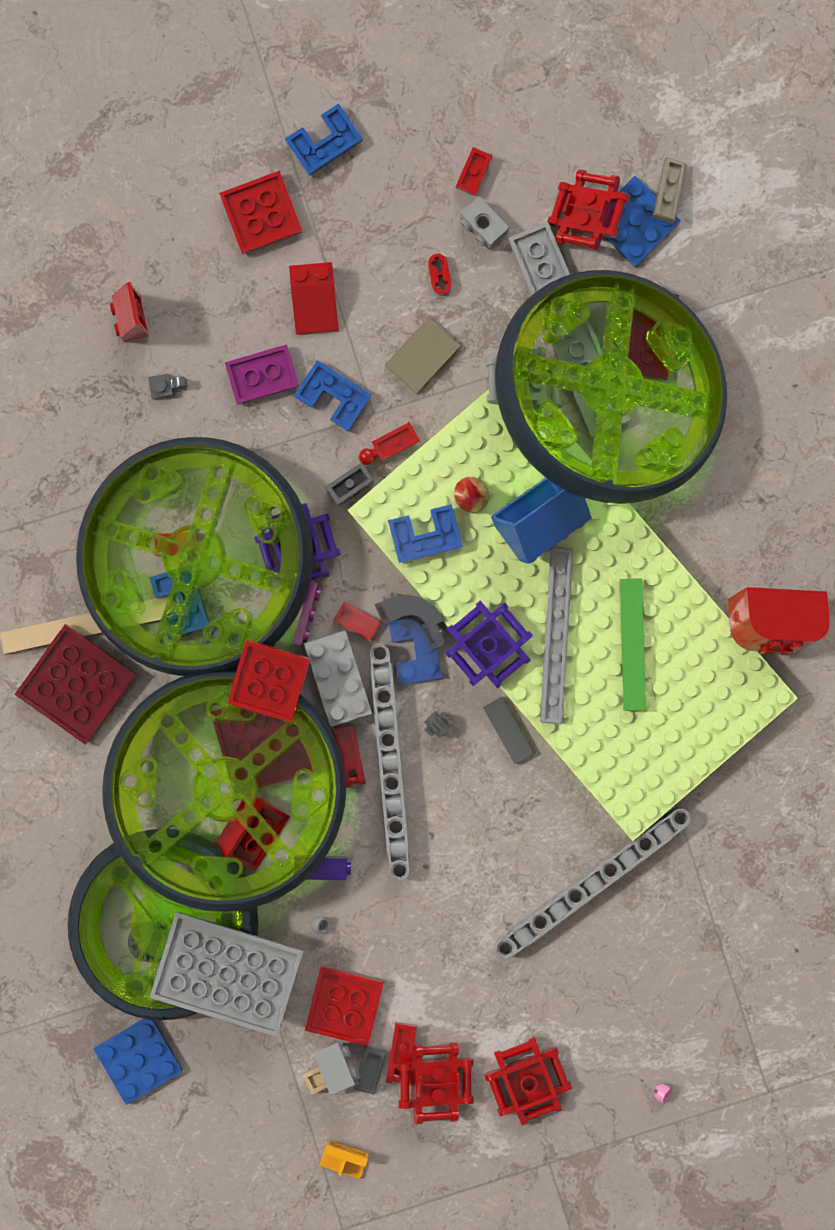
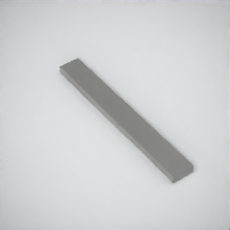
[540,548,573,724]

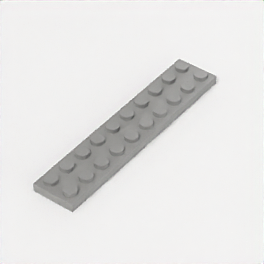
[508,222,631,437]

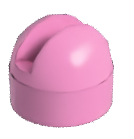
[653,1084,672,1104]

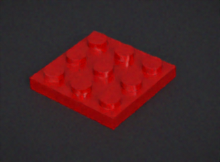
[219,170,303,255]
[227,639,310,722]
[305,966,384,1046]

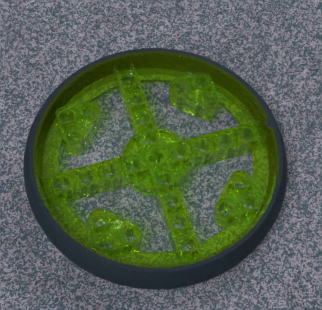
[495,270,727,504]
[76,437,313,676]
[102,669,346,912]

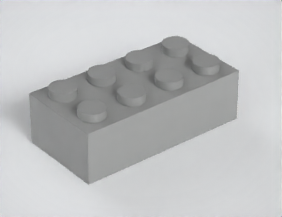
[304,630,372,727]

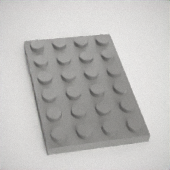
[150,911,304,1037]

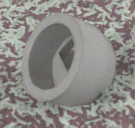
[311,916,330,935]

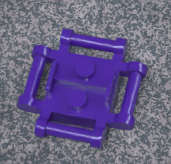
[254,503,341,589]
[445,600,533,689]

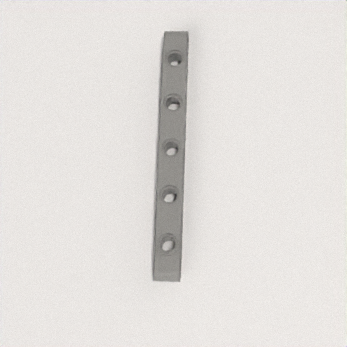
[370,644,410,881]
[495,807,691,959]

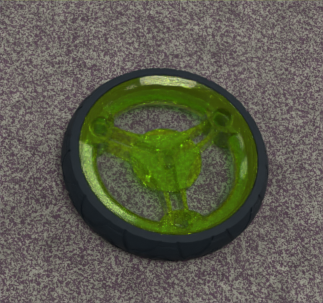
[68,829,259,1020]

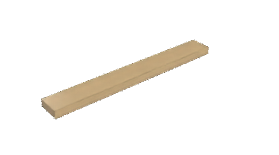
[0,596,173,654]

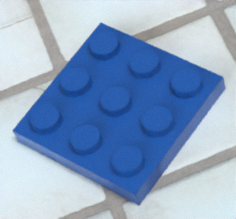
[606,176,681,268]
[93,1018,183,1105]

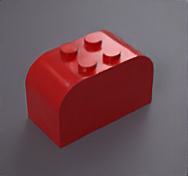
[728,587,830,655]

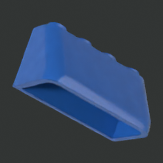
[491,478,592,564]

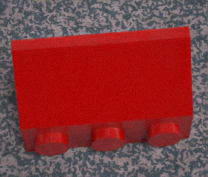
[214,790,290,871]

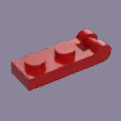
[332,725,366,788]
[386,1022,417,1084]

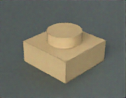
[302,1066,327,1095]

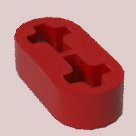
[428,254,451,296]

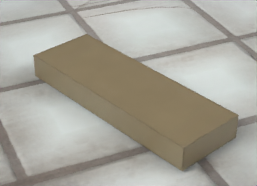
[652,157,687,223]

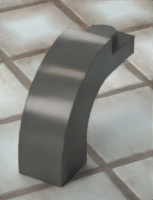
[374,595,446,649]

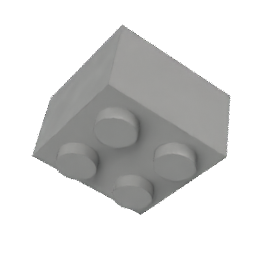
[313,1043,361,1095]

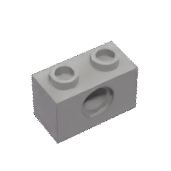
[460,196,509,250]

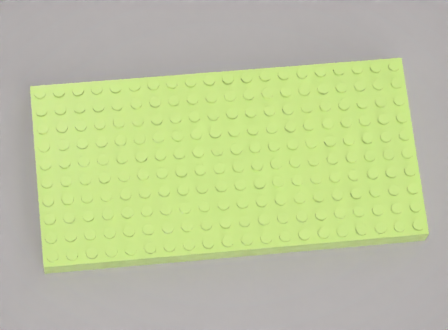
[348,389,798,841]

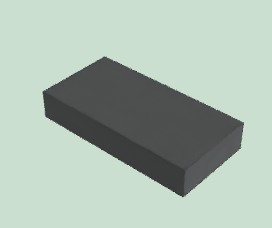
[353,1046,387,1095]

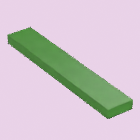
[619,578,646,711]

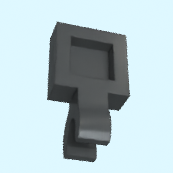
[148,374,188,399]

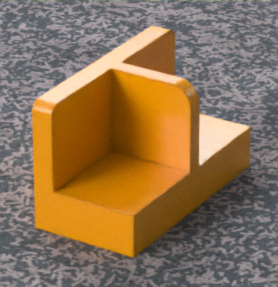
[320,1140,369,1179]

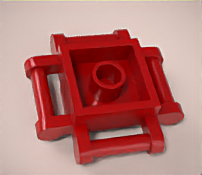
[547,169,630,251]
[484,1037,573,1126]
[398,1042,474,1125]

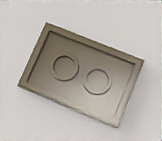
[385,317,460,394]

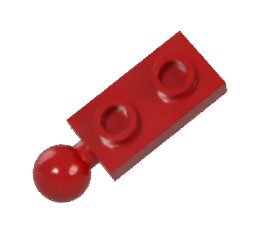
[358,422,420,465]

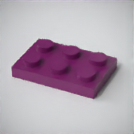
[225,344,299,405]

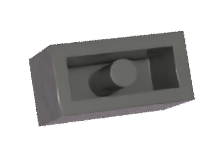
[326,462,374,507]

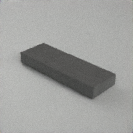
[483,697,534,764]

